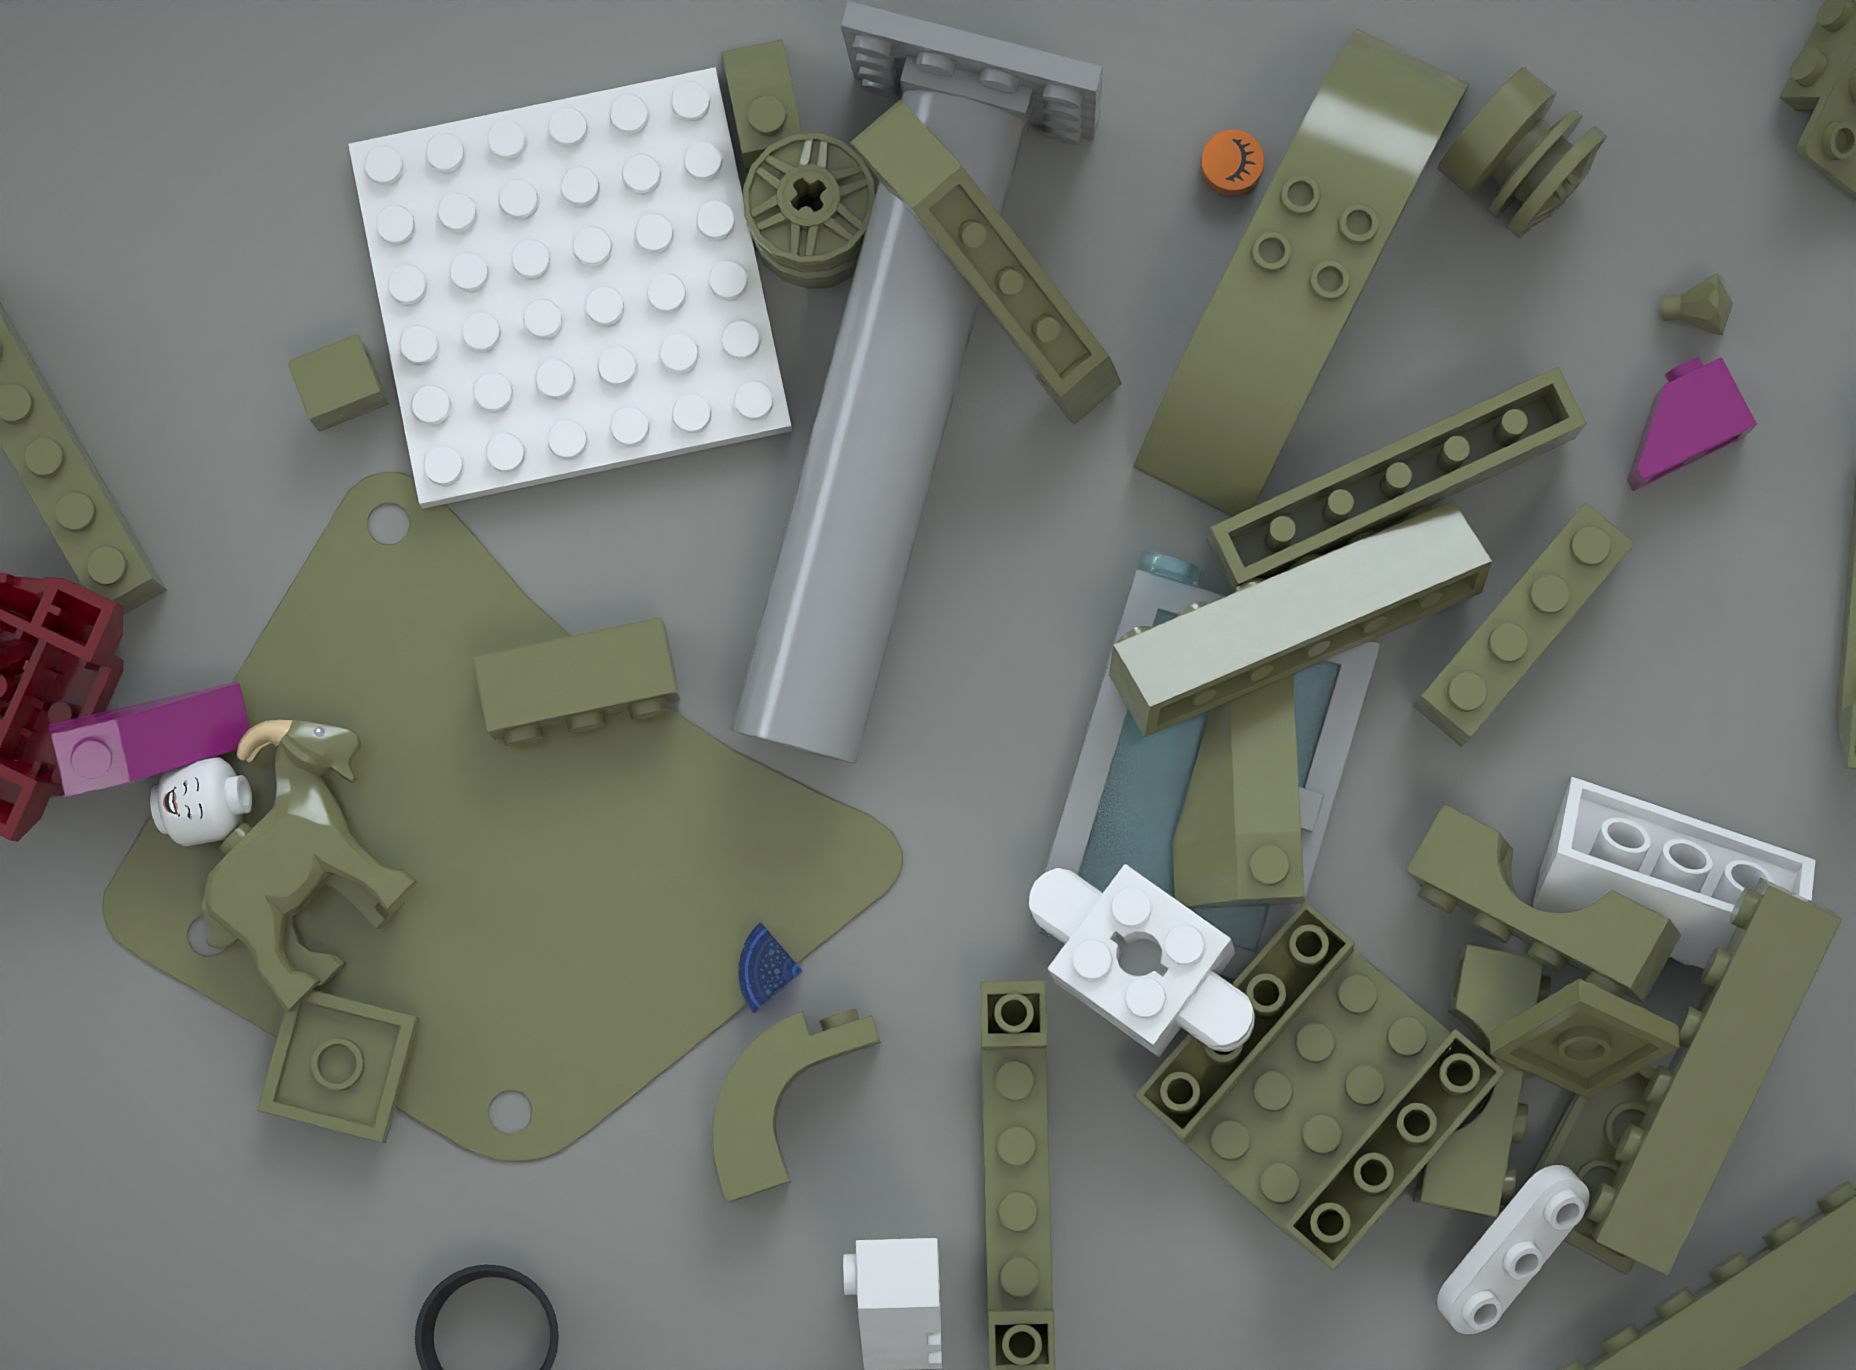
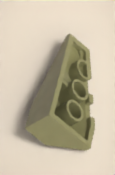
[1172,674,1305,909]

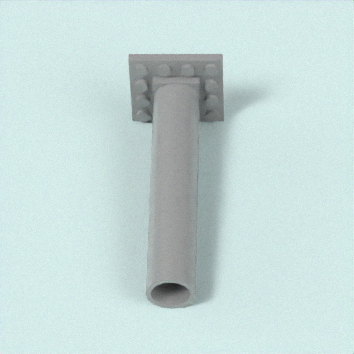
[731,0,1103,764]

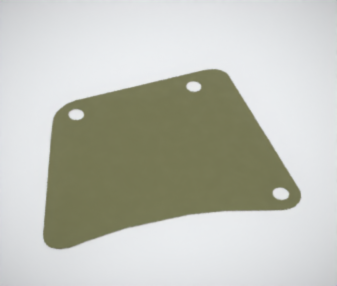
[102,472,903,1161]

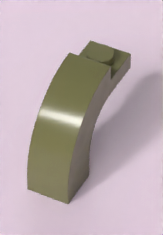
[712,1009,881,1203]

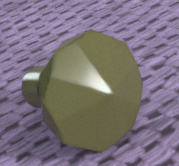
[1661,273,1733,335]

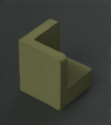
[288,333,389,431]

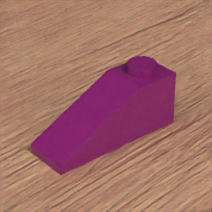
[48,681,250,797]

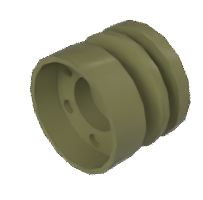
[1437,67,1607,238]
[743,133,876,289]

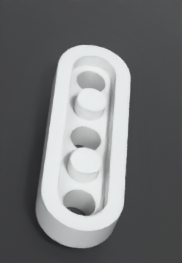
[1437,1165,1590,1334]

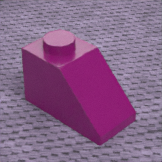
[1627,357,1757,491]

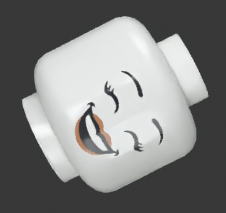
[150,757,252,846]

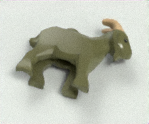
[201,720,418,1012]

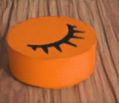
[1200,130,1264,196]

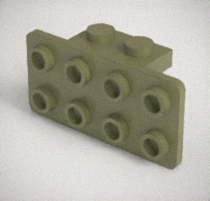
[1779,0,1856,200]

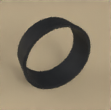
[415,1264,559,1370]

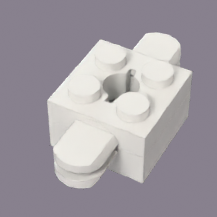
[1029,864,1255,1057]

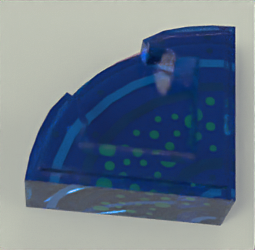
[739,922,803,1014]

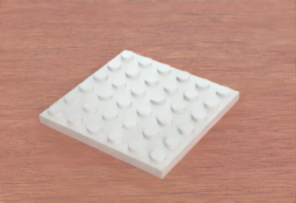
[348,67,792,509]

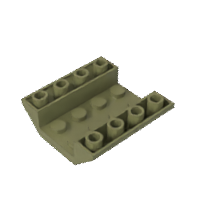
[1134,900,1506,1271]

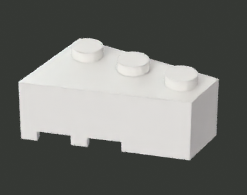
[843,1238,942,1370]

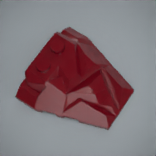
[0,573,123,842]

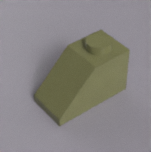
[722,40,803,173]

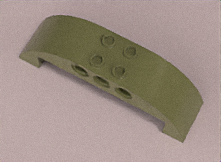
[1133,29,1470,517]

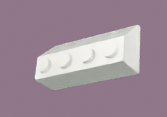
[1533,777,1816,969]

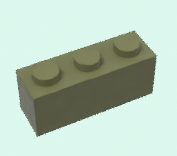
[472,617,681,746]

